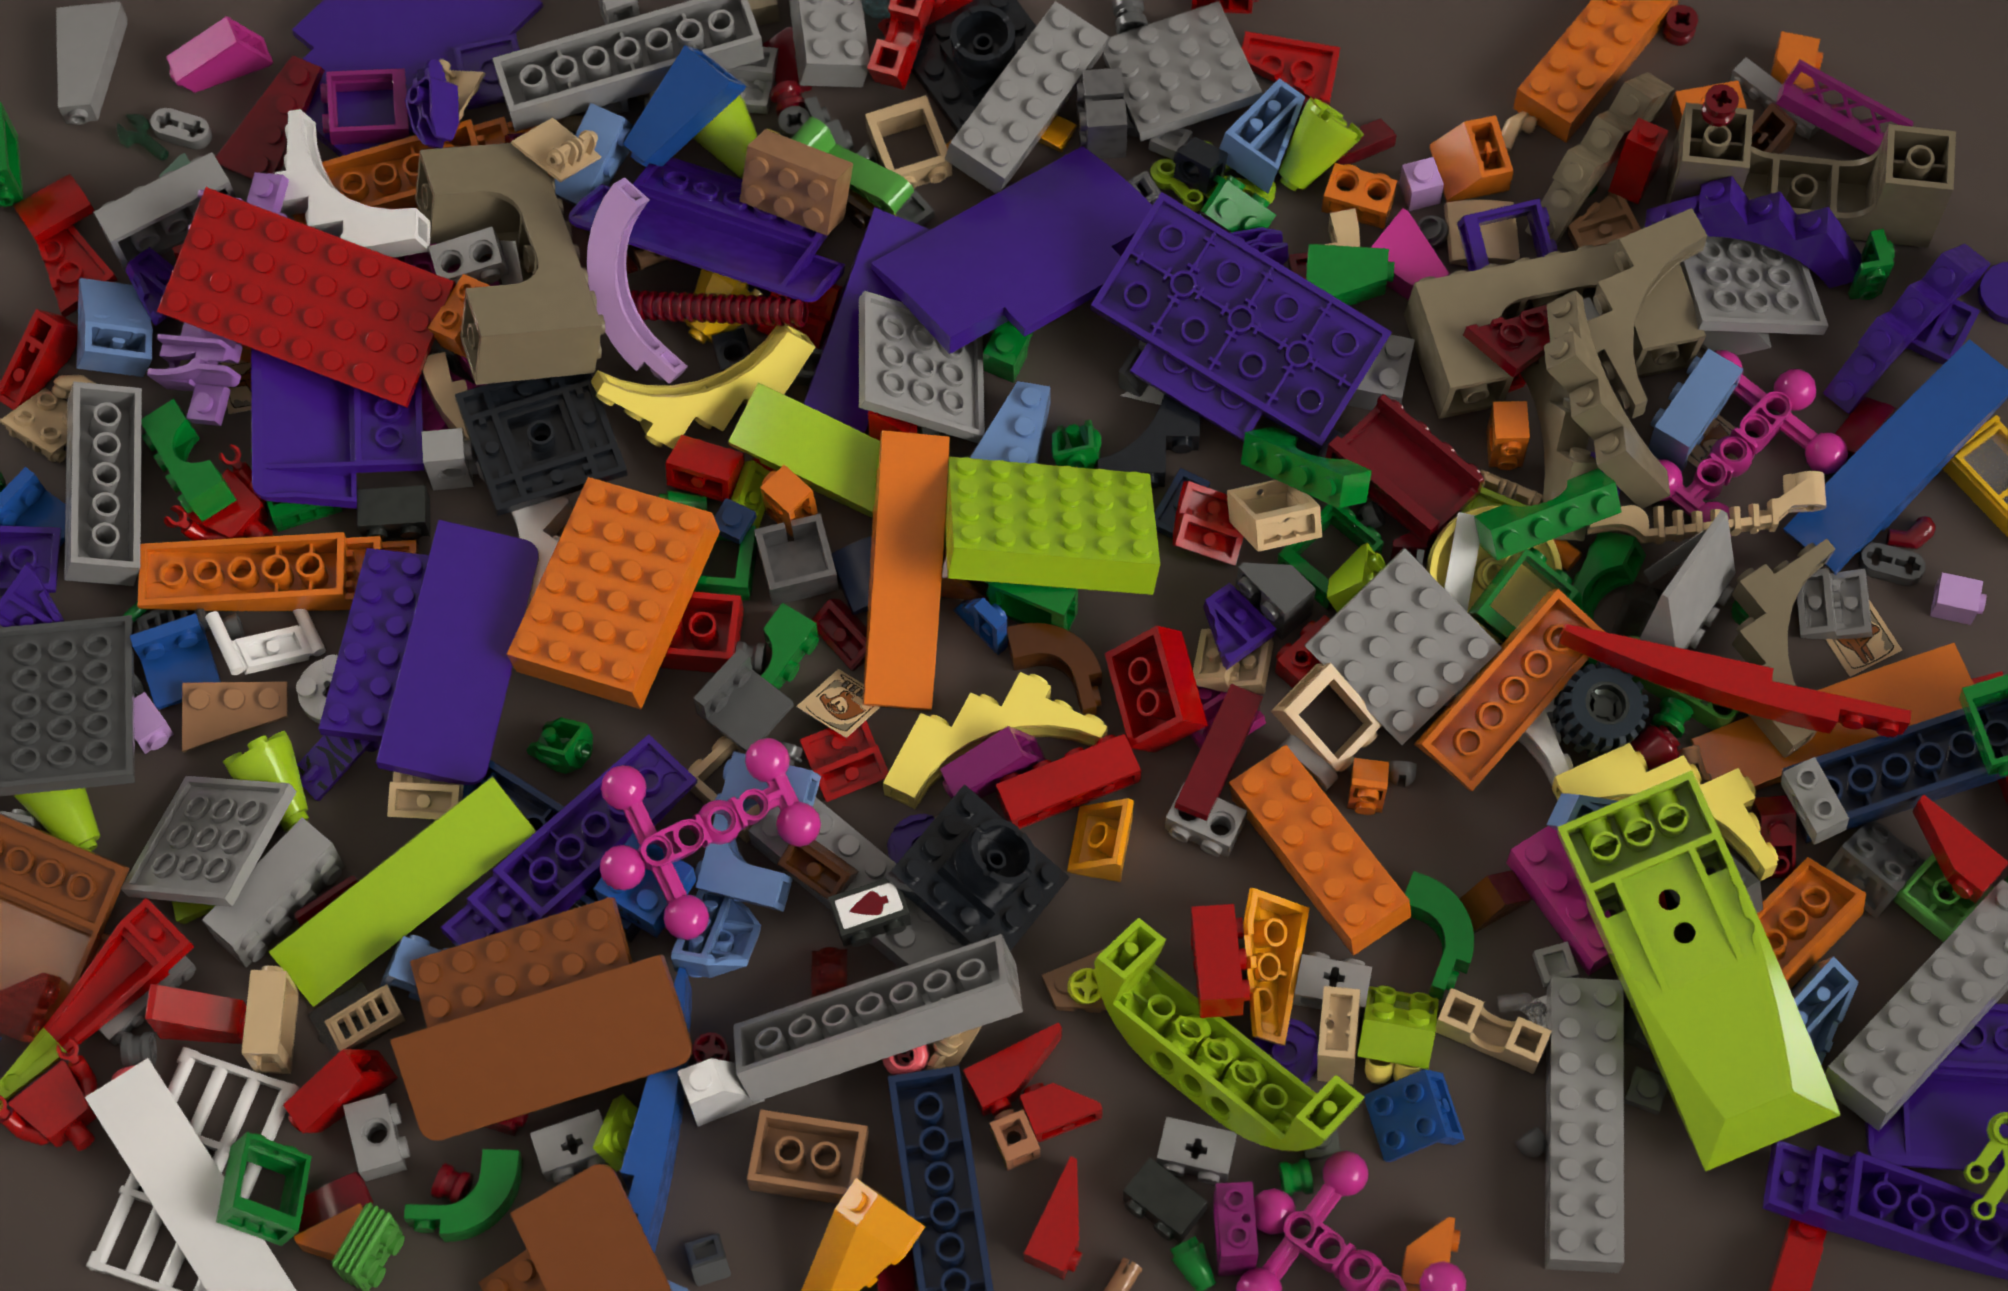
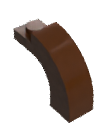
[1007,623,1102,716]

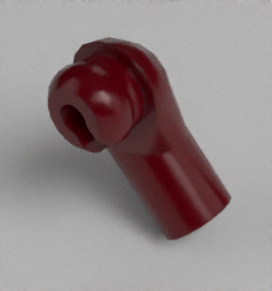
[1886,516,1936,549]

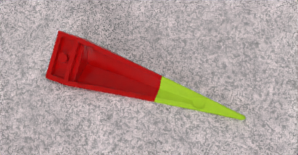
[0,898,194,1104]

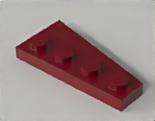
[216,55,325,180]

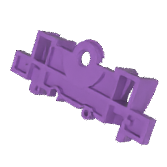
[147,173,289,426]

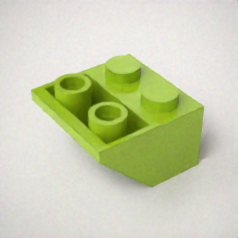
[1327,543,1386,613]
[1357,986,1439,1069]

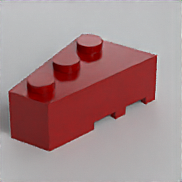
[1190,904,1250,1018]

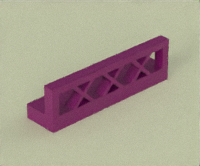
[1776,59,1913,156]

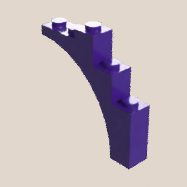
[1645,176,1862,288]
[1823,244,1991,414]

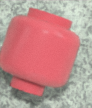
[882,1044,930,1075]

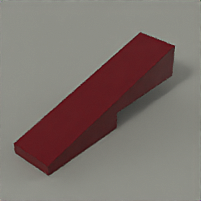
[1174,684,1263,821]

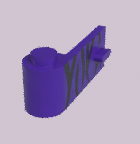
[297,735,381,801]

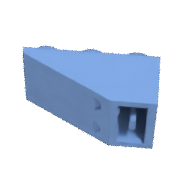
[76,278,152,377]

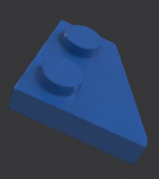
[953,597,1008,655]

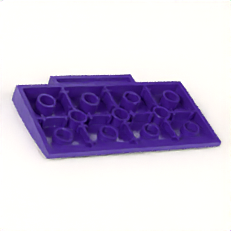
[292,0,543,157]
[871,146,1153,354]
[1090,192,1392,450]

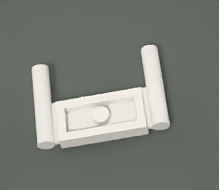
[205,609,326,675]

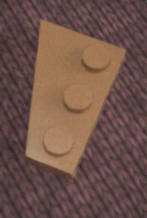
[182,682,288,753]

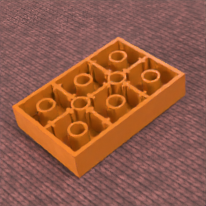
[507,477,720,710]

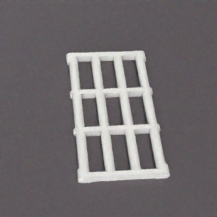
[86,1047,299,1291]

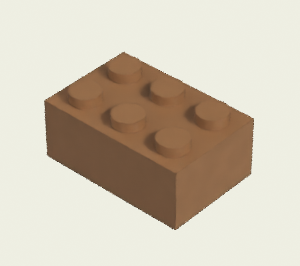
[740,129,853,236]
[747,1109,869,1204]

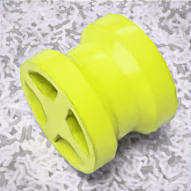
[1067,968,1101,1004]

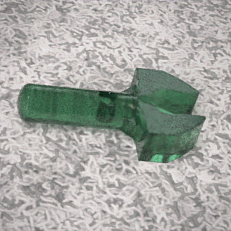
[117,114,169,161]

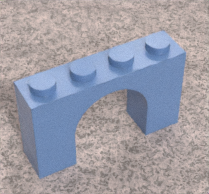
[695,751,821,912]

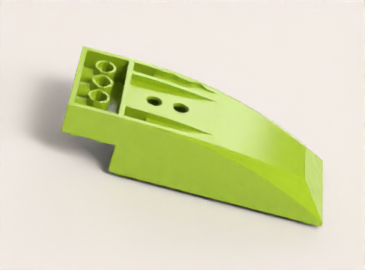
[1557,770,1841,1172]

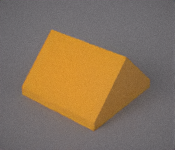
[1067,798,1134,882]

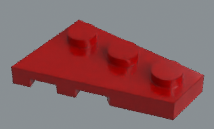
[1242,31,1341,105]
[38,225,118,317]

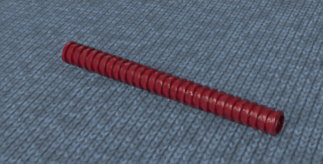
[589,289,809,327]

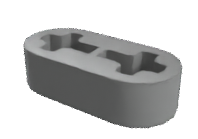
[150,108,212,150]
[1278,735,1338,791]

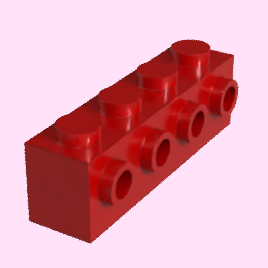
[996,734,1141,829]

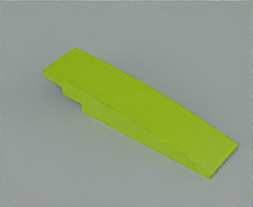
[728,383,946,552]
[269,776,536,1007]

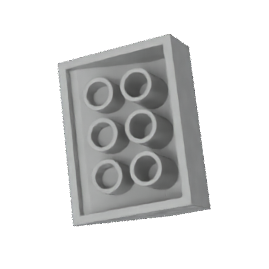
[1640,510,1736,649]

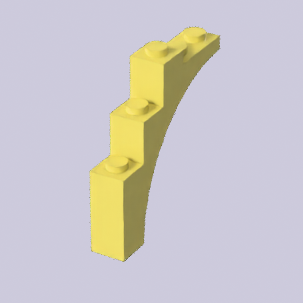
[591,324,815,449]
[883,672,1107,809]
[1552,743,1778,881]

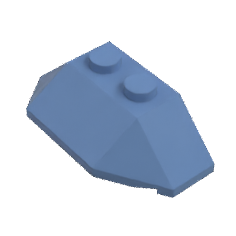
[671,889,761,978]

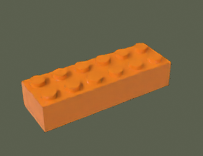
[1513,0,1679,143]
[1229,745,1411,956]

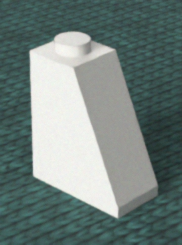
[677,1058,765,1127]

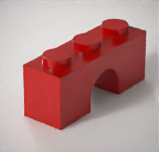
[867,0,935,90]

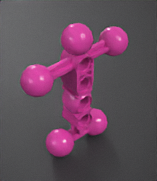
[1658,350,1848,536]
[600,738,821,940]
[1236,1150,1466,1291]

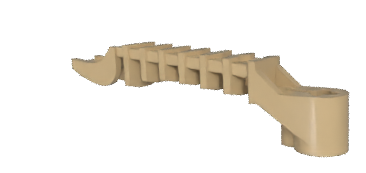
[1587,471,1826,544]

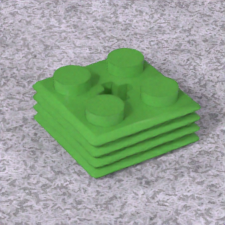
[1894,853,1994,942]
[332,1202,405,1291]

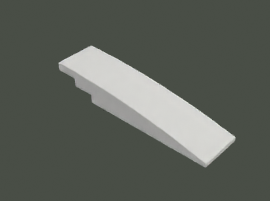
[85,1058,297,1291]

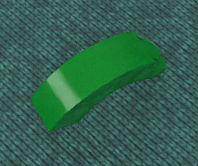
[1405,871,1474,1001]
[404,1149,523,1242]

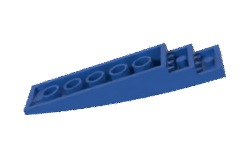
[1783,339,2008,575]
[620,967,692,1253]

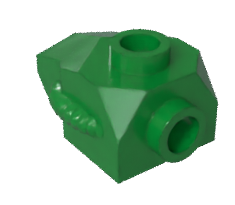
[1051,419,1102,469]
[526,717,593,774]

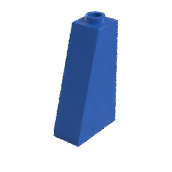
[623,45,746,167]

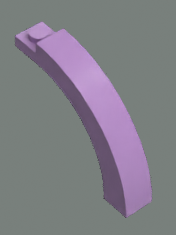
[587,177,688,384]

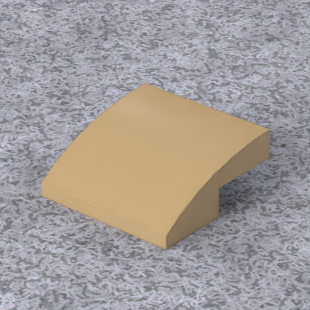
[1444,200,1520,266]
[1193,629,1274,694]
[387,771,464,819]

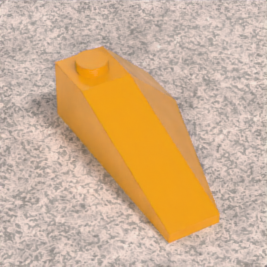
[1243,888,1310,1046]
[801,1178,925,1291]

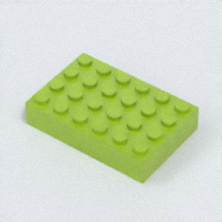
[945,457,1160,595]

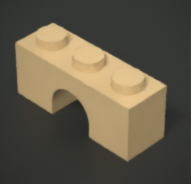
[1436,988,1552,1074]

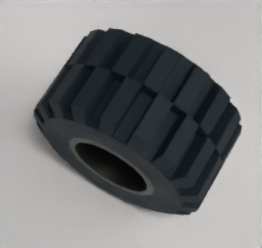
[1553,662,1649,758]

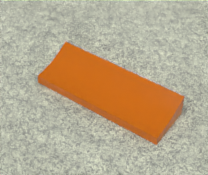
[1414,589,1605,791]
[1757,857,1866,989]

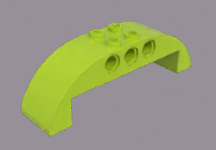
[1094,918,1364,1151]

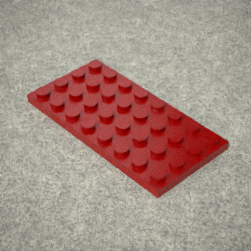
[157,187,456,408]

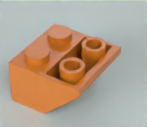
[1429,115,1514,203]

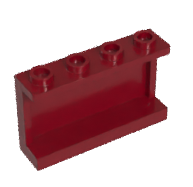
[1325,394,1484,545]

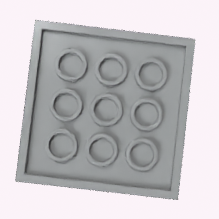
[1102,1,1263,141]
[1680,236,1828,335]
[859,291,985,443]
[1304,548,1502,745]
[121,776,297,907]

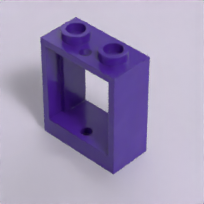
[1457,199,1558,271]

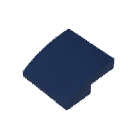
[831,536,872,615]

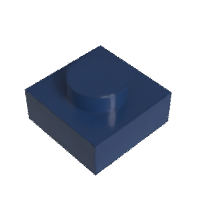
[714,498,757,545]

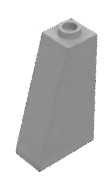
[56,1,128,125]

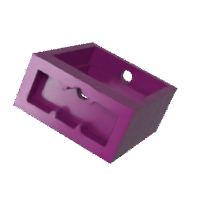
[320,68,409,145]
[1212,1182,1258,1277]

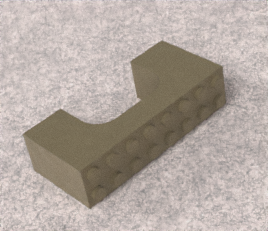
[1666,102,1956,248]
[415,143,605,385]
[1404,239,1706,419]

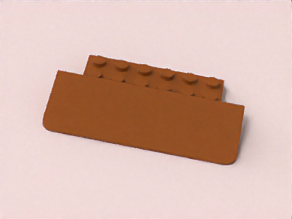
[0,813,130,1036]
[390,897,692,1141]
[478,1164,672,1291]

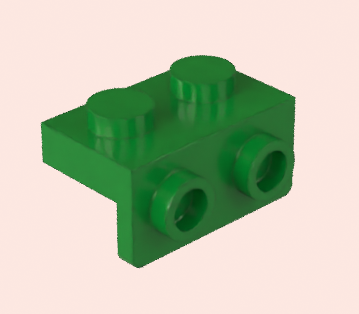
[1201,175,1276,232]
[1848,229,1895,300]

